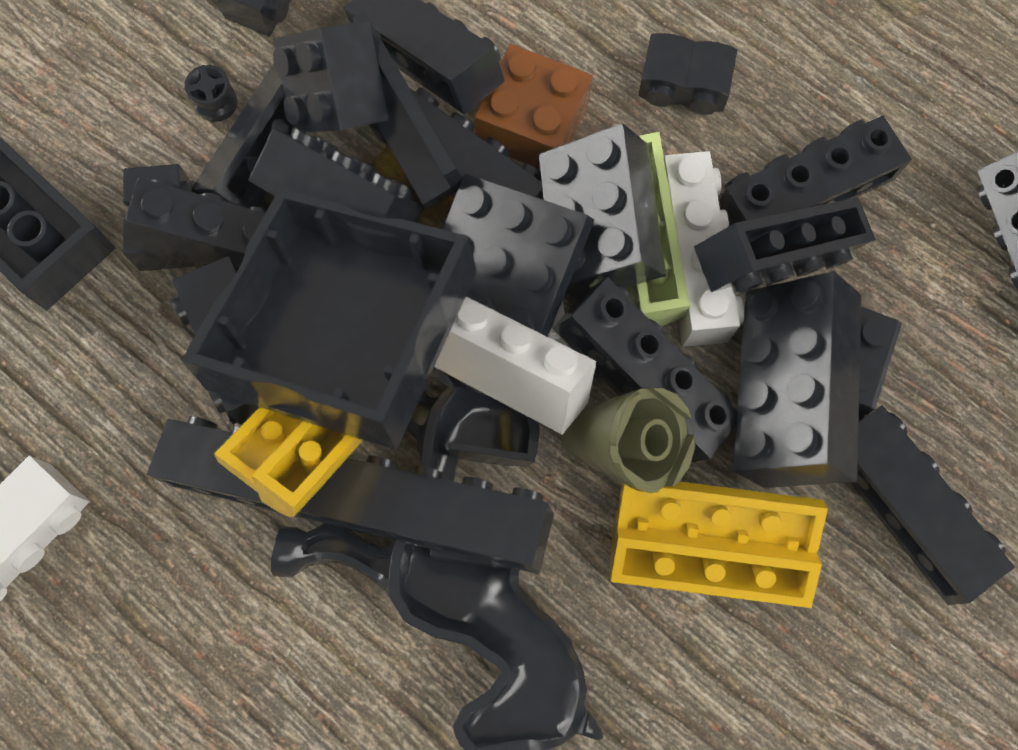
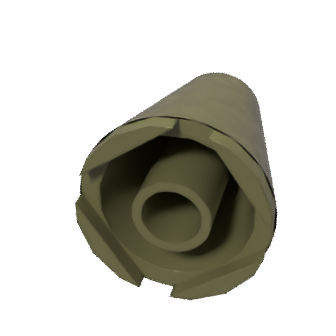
[560,387,695,493]

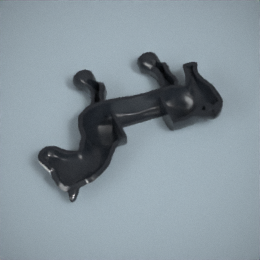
[271,367,603,750]

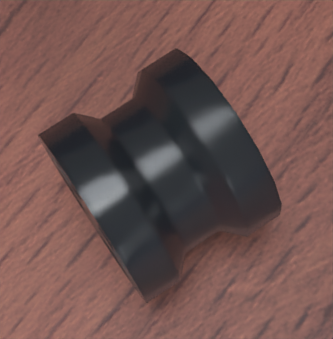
[185,65,238,122]

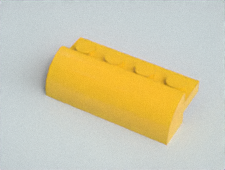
[214,407,363,517]
[610,482,828,608]

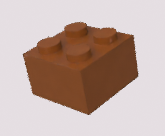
[475,44,593,169]

